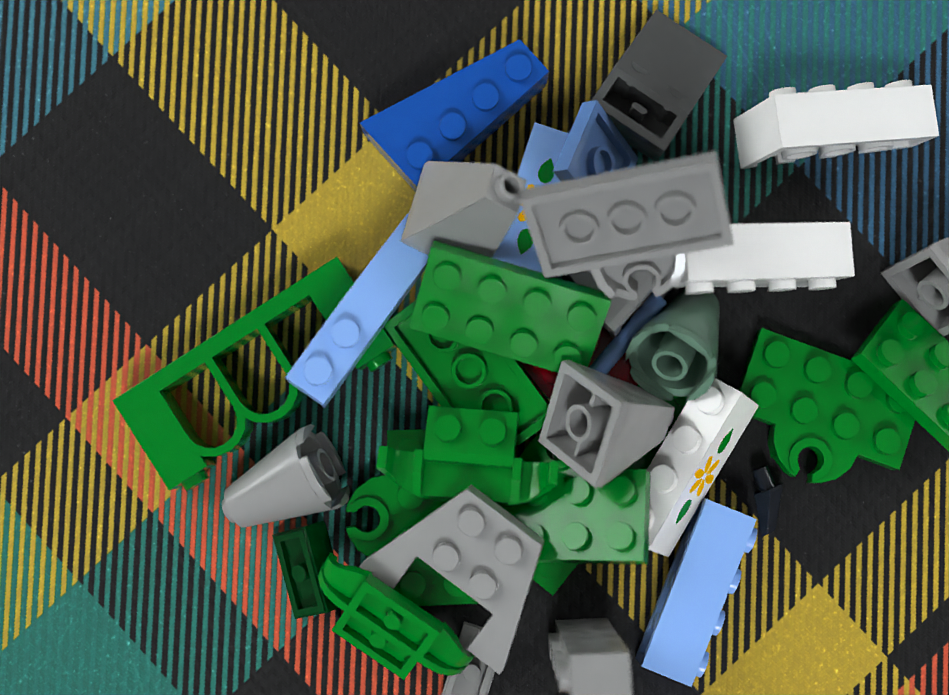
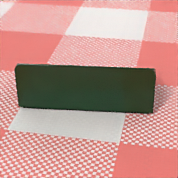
[273,521,339,619]

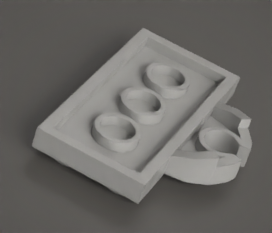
[520,151,734,300]

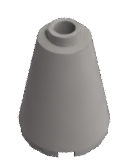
[221,424,350,528]

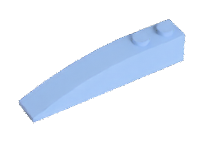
[285,211,429,408]

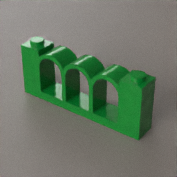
[112,257,397,492]

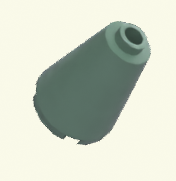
[626,289,720,401]

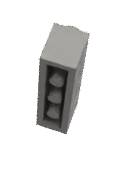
[548,618,632,695]

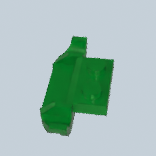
[376,406,559,508]
[318,552,475,680]

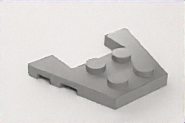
[359,485,545,675]

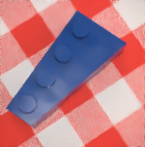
[360,39,549,192]

